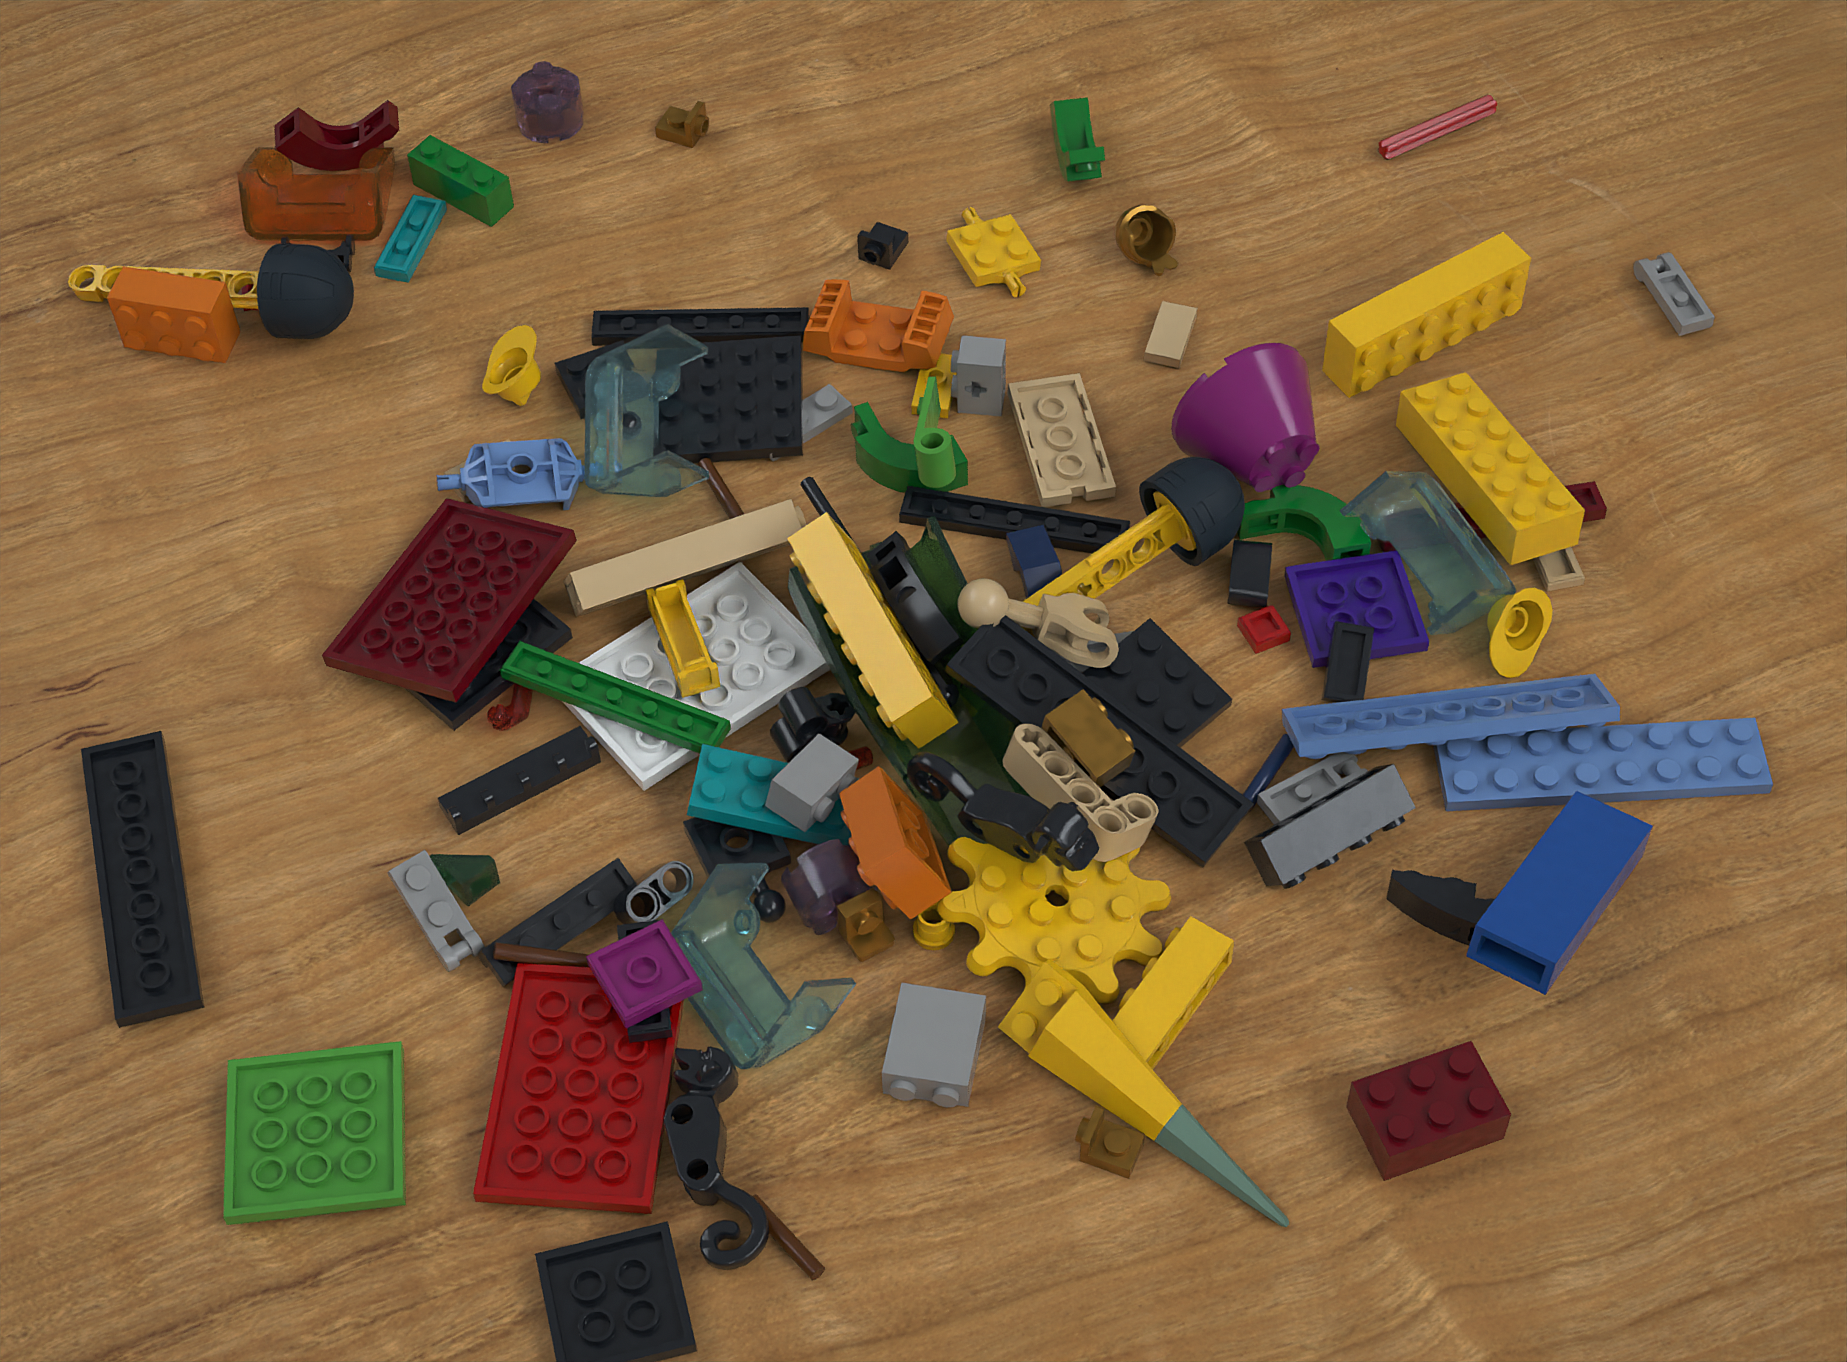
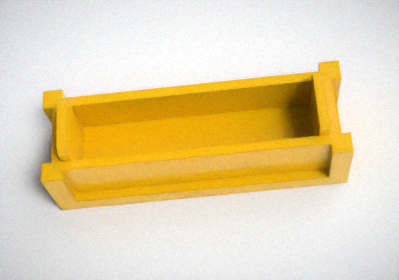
[646,579,720,698]

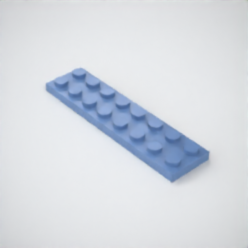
[1282,674,1620,759]
[1433,718,1773,811]

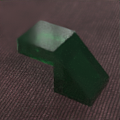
[429,854,500,907]

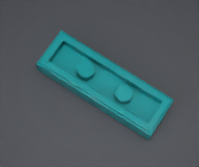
[374,195,447,283]

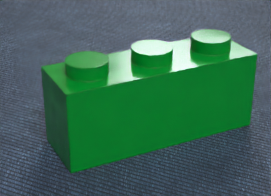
[407,135,514,227]

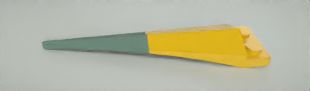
[998,958,1289,1227]

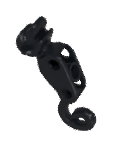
[906,752,1099,872]
[663,1046,769,1270]

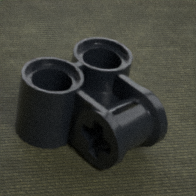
[770,687,856,763]

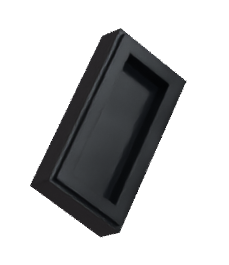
[1321,621,1374,703]

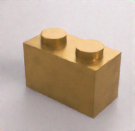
[1041,689,1135,788]

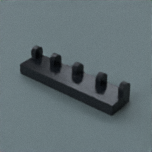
[438,726,601,835]
[478,858,637,987]

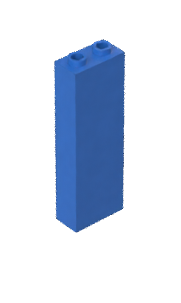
[1466,791,1653,995]

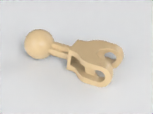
[958,578,1119,668]

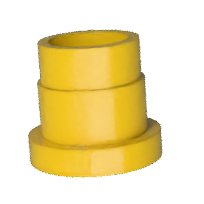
[913,902,955,950]

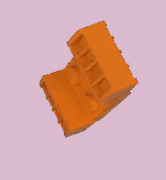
[802,279,954,373]

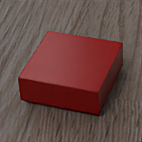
[1237,604,1291,654]

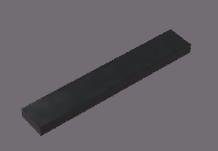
[591,307,809,346]
[899,486,1130,554]

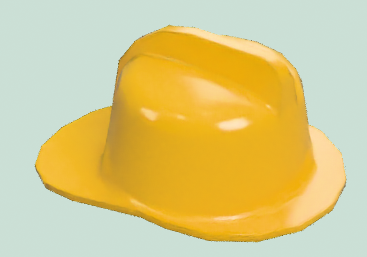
[482,325,541,406]
[1487,587,1553,678]

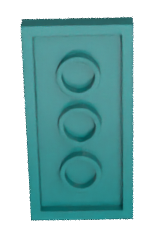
[687,744,859,851]

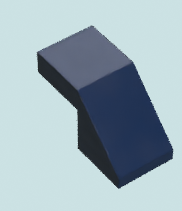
[1005,525,1062,599]

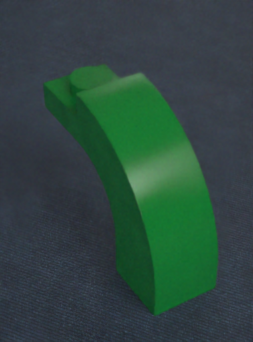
[1050,97,1105,182]
[851,402,968,493]
[1237,485,1372,561]

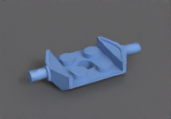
[437,438,606,510]

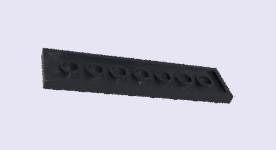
[945,615,1254,868]
[81,731,204,1028]

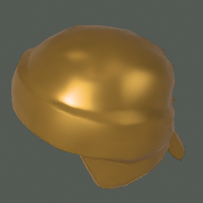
[1115,205,1179,276]

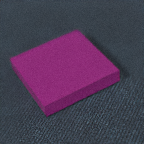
[586,919,703,1028]

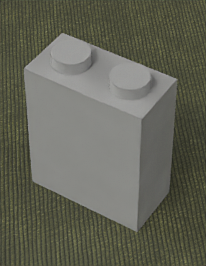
[882,983,986,1107]

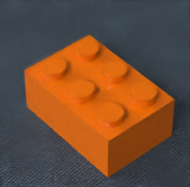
[107,266,241,363]
[839,766,952,919]

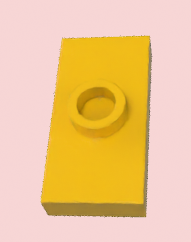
[911,353,957,418]

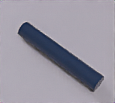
[1243,734,1294,812]

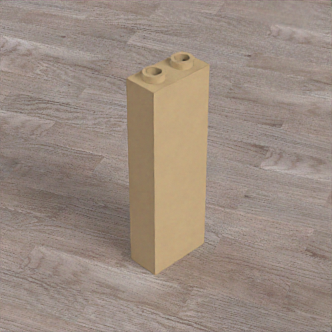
[564,499,806,617]

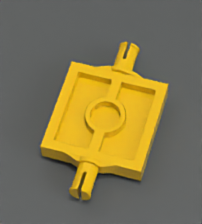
[946,207,1041,297]

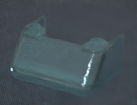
[584,324,709,497]
[1340,471,1516,635]
[671,863,856,1069]

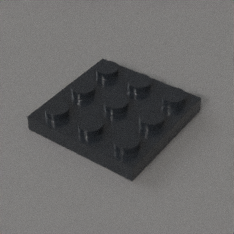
[1082,618,1232,748]
[535,1221,697,1362]

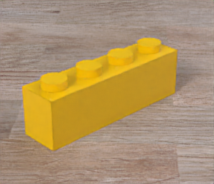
[1112,916,1234,1070]

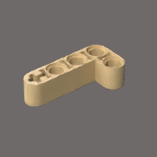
[1002,724,1159,862]

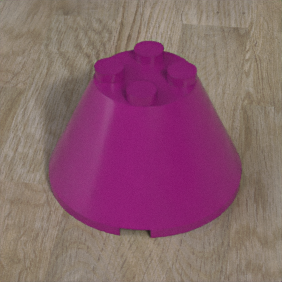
[1171,343,1320,492]

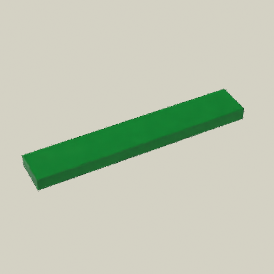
[500,641,731,754]

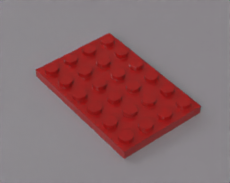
[473,963,684,1214]

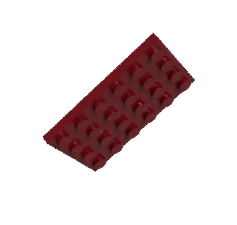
[322,498,577,702]

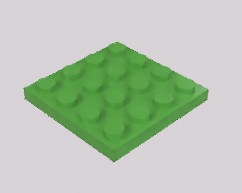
[223,1041,406,1225]

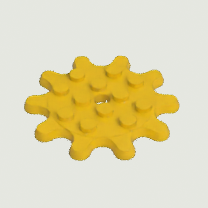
[937,837,1171,1004]

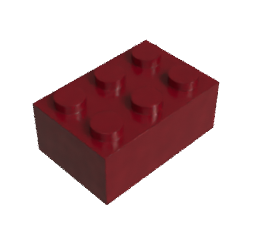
[1346,1041,1511,1181]

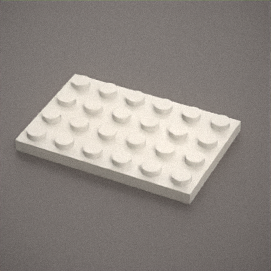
[562,562,835,791]

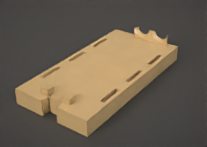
[1007,373,1116,507]

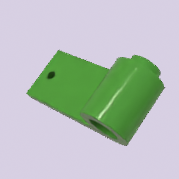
[913,377,956,488]

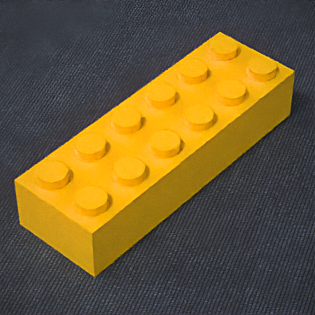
[1322,232,1531,398]
[1396,372,1585,565]
[787,512,959,749]

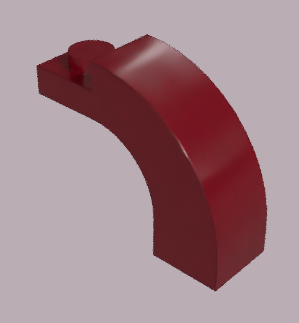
[274,100,399,171]

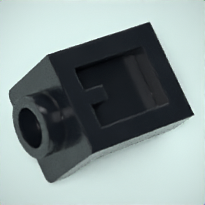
[857,222,909,270]

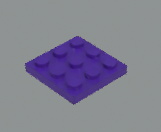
[1284,550,1429,668]

